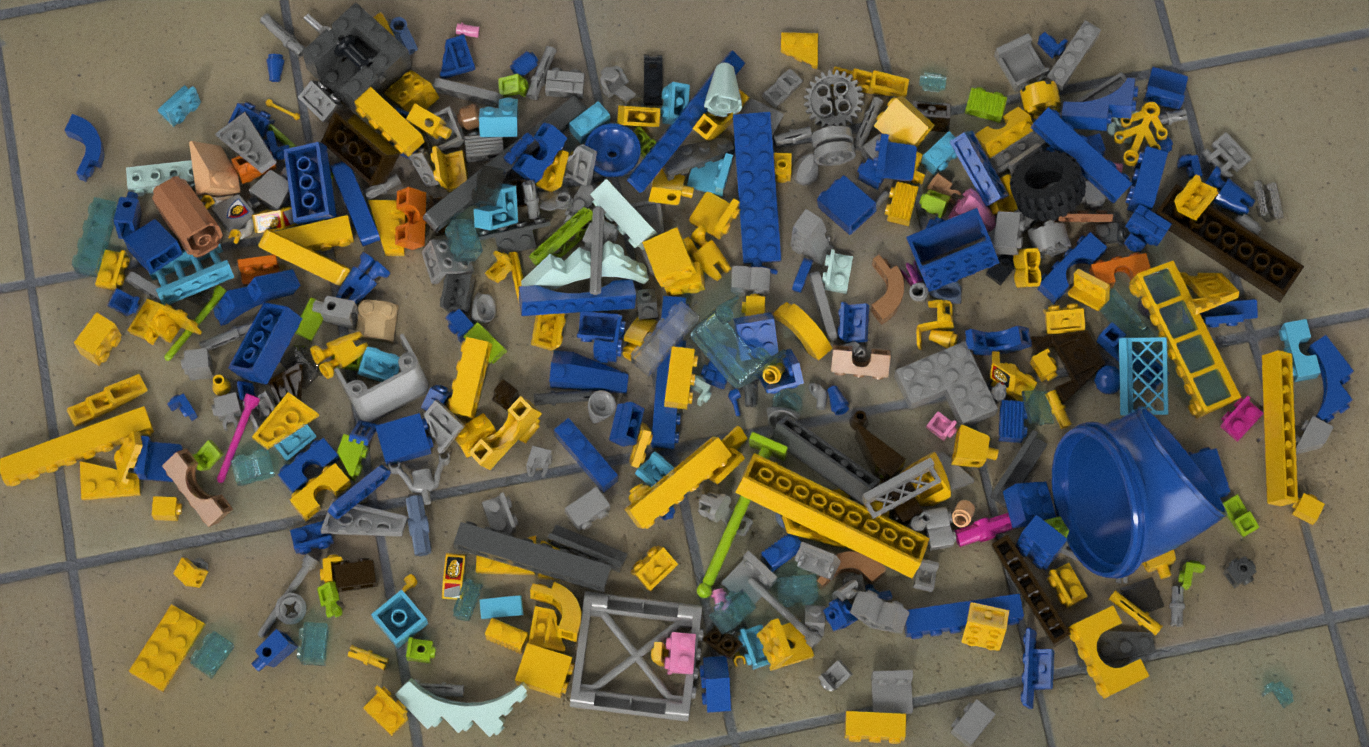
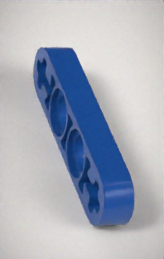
[328,465,391,519]

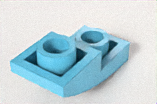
[479,595,523,619]

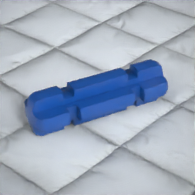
[504,133,534,164]

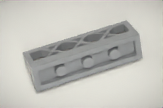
[862,457,941,519]

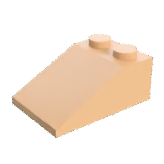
[189,141,240,197]

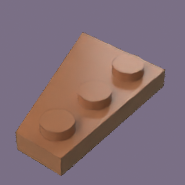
[1054,211,1113,222]

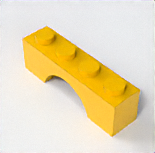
[468,396,542,470]

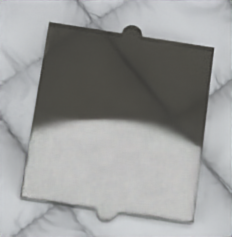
[1120,577,1164,616]

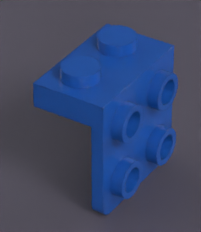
[873,134,917,181]
[577,311,619,342]
[593,315,625,363]
[134,436,183,482]

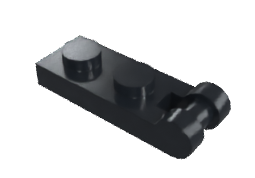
[644,55,663,105]

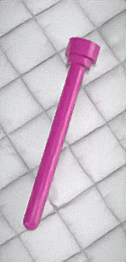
[217,393,260,483]

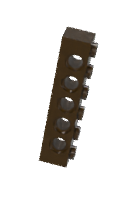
[991,534,1071,647]

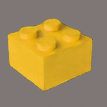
[74,312,122,366]

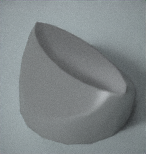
[791,153,819,186]
[471,293,496,325]
[588,390,616,424]
[767,407,801,430]

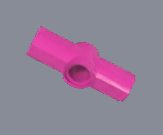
[955,513,1014,547]

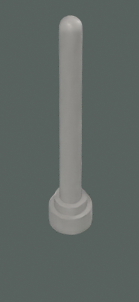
[258,554,319,638]
[748,577,822,648]

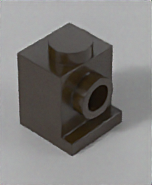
[492,379,519,411]

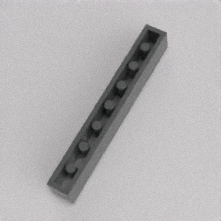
[453,521,611,592]

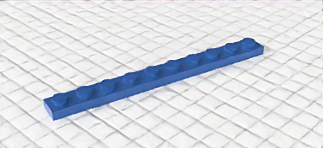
[627,50,745,193]

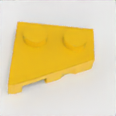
[114,431,143,485]

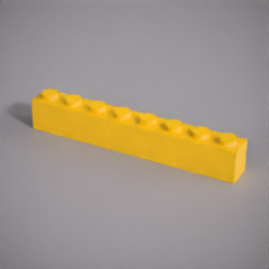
[1262,350,1298,506]
[0,406,154,486]

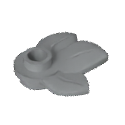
[538,185,573,211]

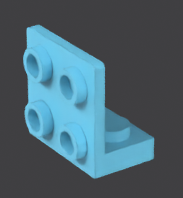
[157,85,201,127]
[687,153,733,197]

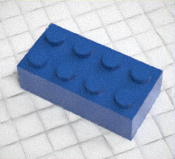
[284,142,337,226]
[228,302,303,385]

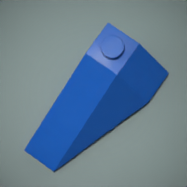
[549,351,629,394]

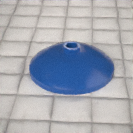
[585,123,641,177]

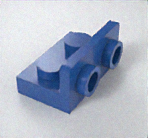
[228,101,275,139]
[290,521,334,555]

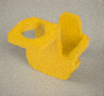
[916,300,954,350]

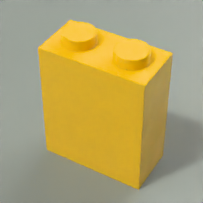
[874,96,935,147]
[642,227,696,287]
[515,643,575,698]

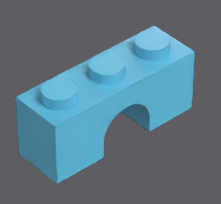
[1279,319,1321,382]

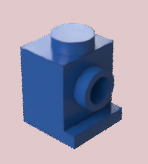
[446,309,474,343]

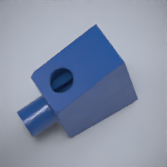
[114,192,142,239]
[251,629,298,672]

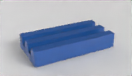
[348,420,377,446]

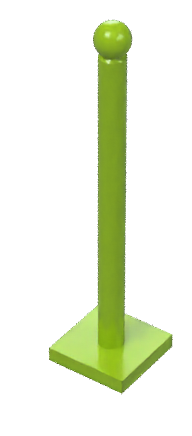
[697,432,788,598]

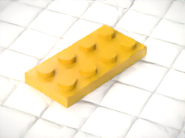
[129,604,206,692]

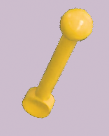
[266,99,300,120]

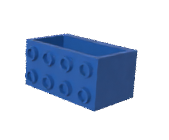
[906,208,999,292]

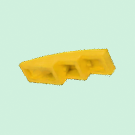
[831,66,909,97]
[67,374,148,427]

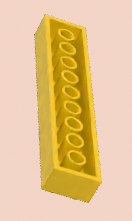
[735,453,930,578]

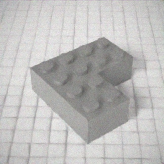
[894,341,998,427]

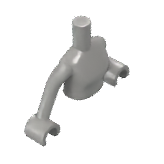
[389,453,450,505]

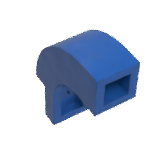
[65,114,104,182]
[965,325,1032,355]

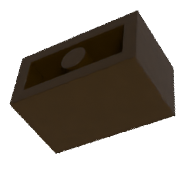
[334,558,378,592]

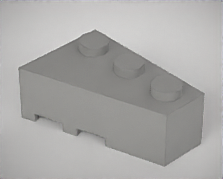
[790,209,834,266]

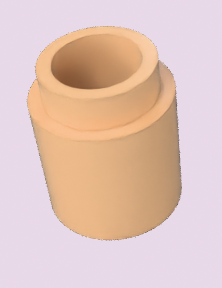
[952,500,975,527]

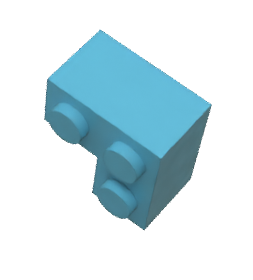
[479,97,518,137]
[474,183,518,230]

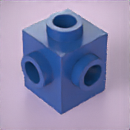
[823,598,858,631]

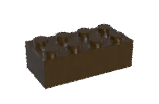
[321,109,400,186]

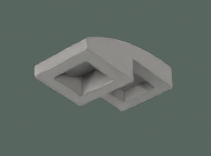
[762,69,803,109]

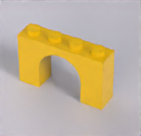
[1067,605,1149,699]

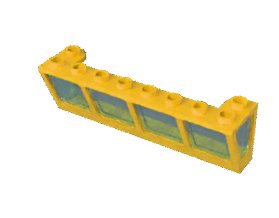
[1129,260,1241,419]

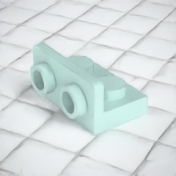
[822,249,853,294]

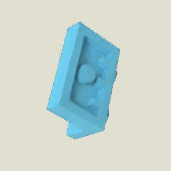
[274,425,317,461]

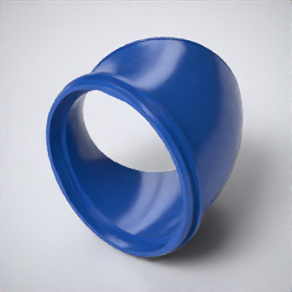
[1052,406,1227,579]

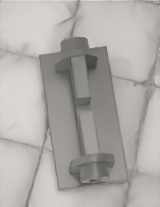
[409,147,440,187]

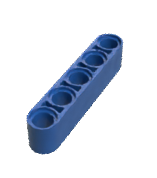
[330,161,380,247]

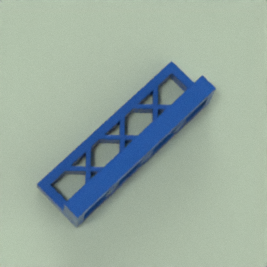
[949,130,1009,207]

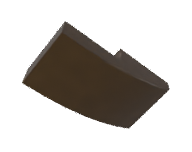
[702,625,743,660]

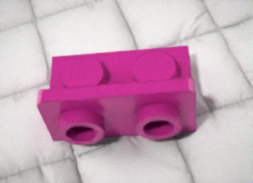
[1220,396,1264,442]

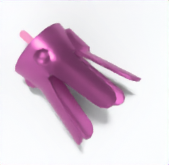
[900,260,924,287]

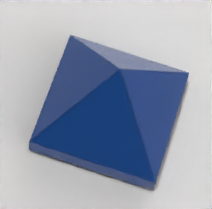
[237,381,255,400]

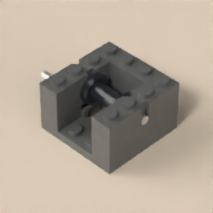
[302,2,412,117]

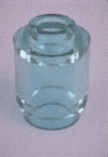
[919,72,947,92]

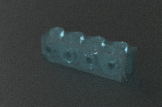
[72,197,117,277]

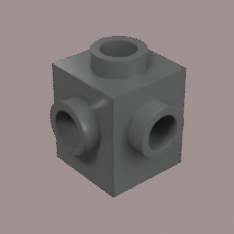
[1223,556,1257,589]

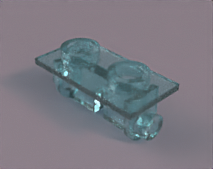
[452,579,483,621]

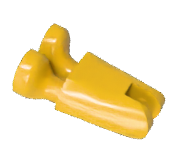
[684,225,732,281]
[310,331,369,379]

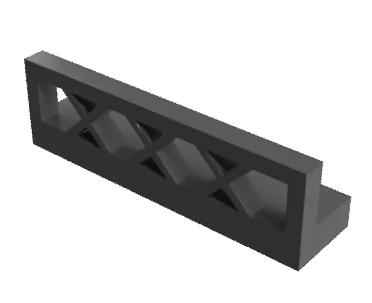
[990,430,1048,508]
[548,525,628,573]

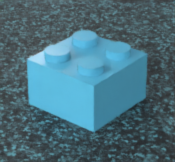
[371,590,428,649]

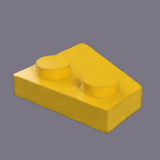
[781,32,818,69]
[629,422,653,468]
[528,606,566,653]

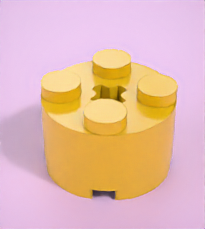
[1020,81,1061,119]

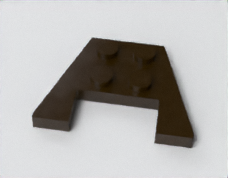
[1030,330,1105,404]

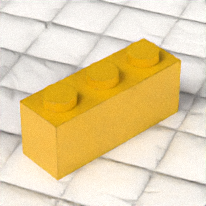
[664,346,698,410]
[844,711,906,744]

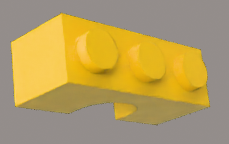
[975,107,1033,159]
[289,463,351,521]

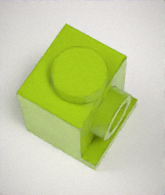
[919,189,951,219]
[406,637,436,664]

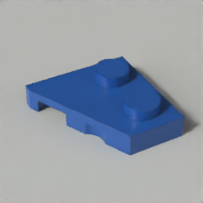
[440,34,475,79]

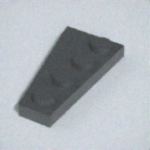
[663,136,734,181]

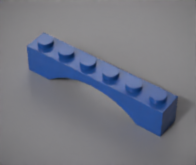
[519,279,636,316]

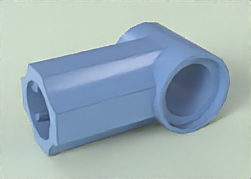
[390,17,418,55]

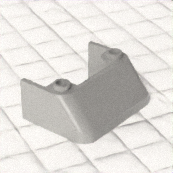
[335,334,429,423]

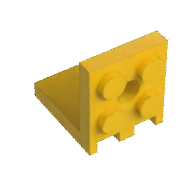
[756,618,814,671]

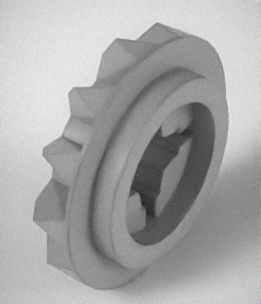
[275,593,306,625]

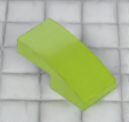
[1223,494,1260,537]

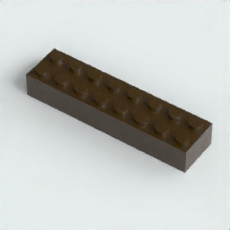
[1156,184,1304,303]

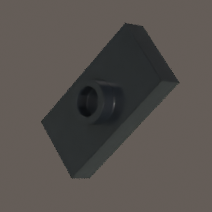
[986,254,1015,286]

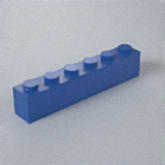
[1030,107,1132,204]
[904,594,1024,639]

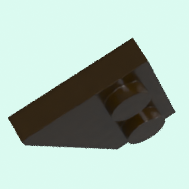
[269,363,303,404]

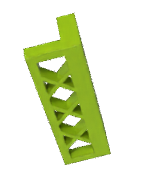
[528,207,593,266]

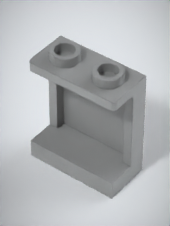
[994,33,1050,92]

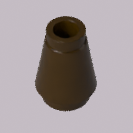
[849,410,868,431]

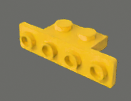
[698,426,748,485]

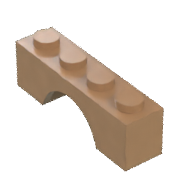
[162,448,233,527]

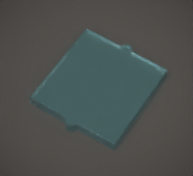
[1021,389,1054,426]

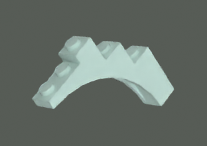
[521,241,649,291]
[395,678,529,737]

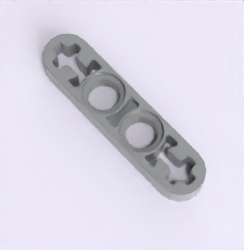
[432,78,504,107]
[809,271,837,342]

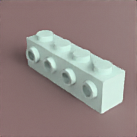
[126,160,196,197]
[590,179,659,250]

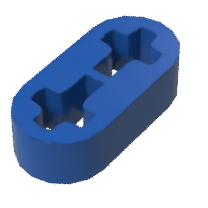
[792,257,813,293]

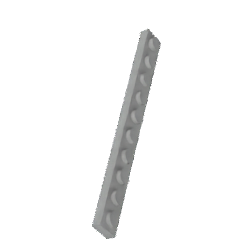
[988,72,1127,175]

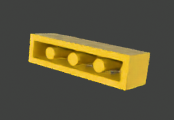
[354,87,424,157]
[276,215,354,259]
[447,337,493,419]

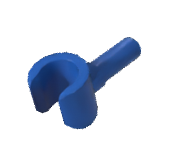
[751,259,778,275]
[728,388,741,417]

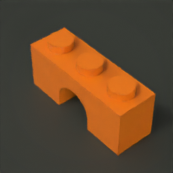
[395,187,426,250]
[1089,252,1151,288]

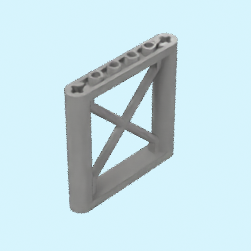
[570,591,704,722]

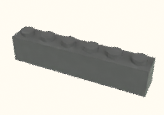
[771,415,881,505]

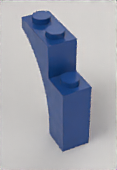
[1062,78,1138,131]
[213,269,301,326]
[1307,335,1354,423]

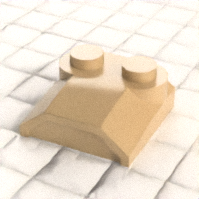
[356,300,399,344]

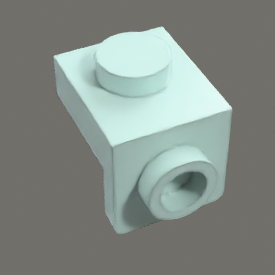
[690,375,712,406]

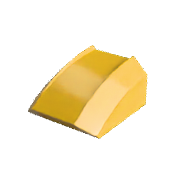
[900,452,951,506]

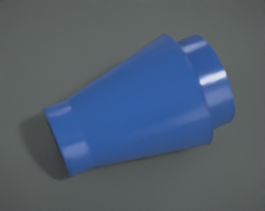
[266,54,285,82]
[827,385,849,415]

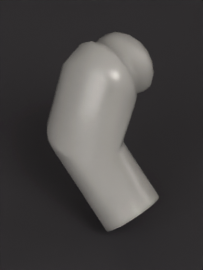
[808,382,827,410]

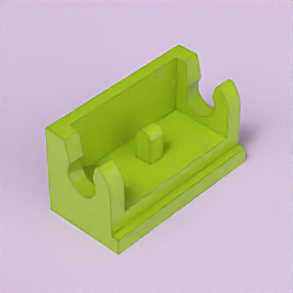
[463,322,507,364]

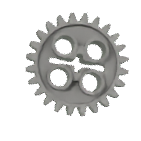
[804,70,864,128]

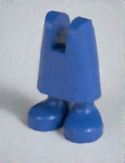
[1206,166,1256,216]
[336,252,391,304]

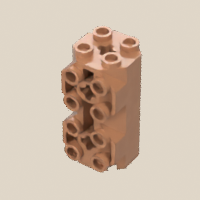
[152,176,223,257]

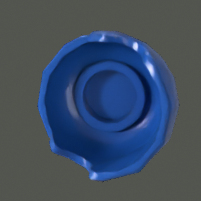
[1094,366,1120,394]

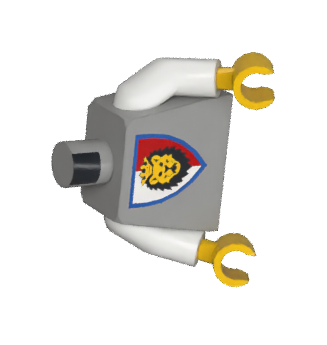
[201,194,260,244]

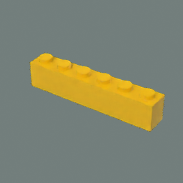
[624,436,732,529]

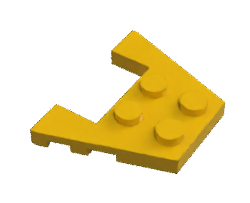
[1162,272,1239,315]

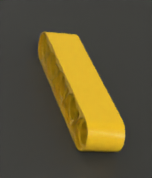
[258,229,351,286]

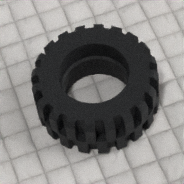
[1010,150,1086,221]

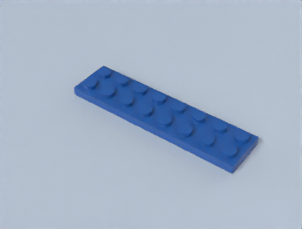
[733,112,781,264]

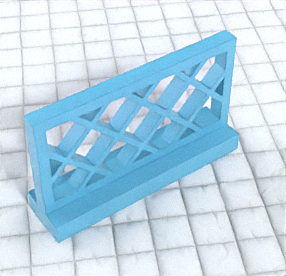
[1119,337,1169,415]

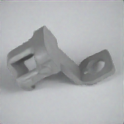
[600,65,645,107]
[698,492,753,536]

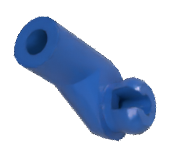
[865,584,892,601]

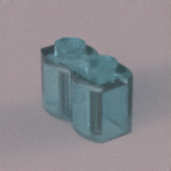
[231,449,275,486]

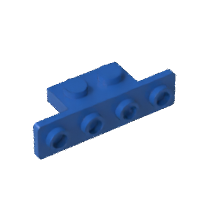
[1181,299,1258,328]
[1021,628,1055,709]

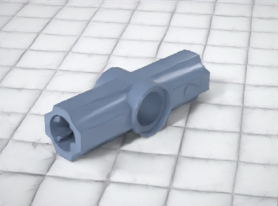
[406,495,431,556]

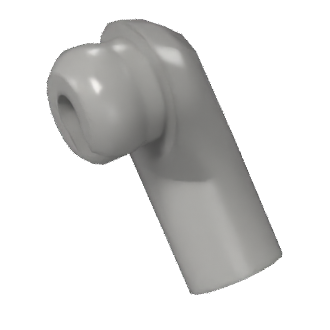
[842,342,866,358]

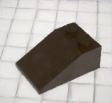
[855,424,906,484]

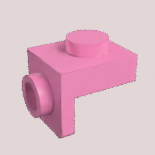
[926,411,957,441]

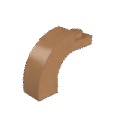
[870,255,904,325]
[816,551,886,590]

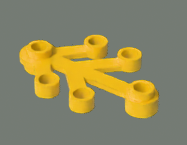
[1114,102,1168,166]

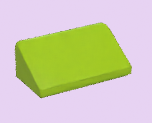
[295,297,324,342]

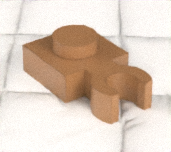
[927,172,962,204]

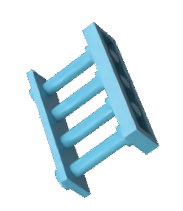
[149,244,234,306]

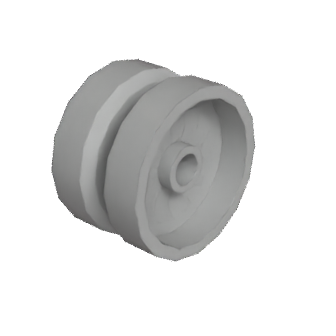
[811,126,856,166]

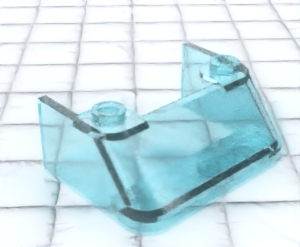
[691,295,786,388]

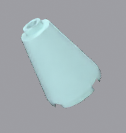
[704,63,742,117]

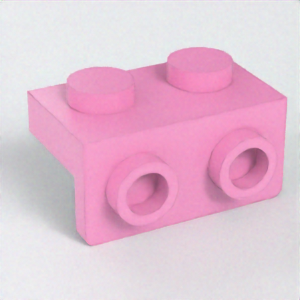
[664,632,696,675]

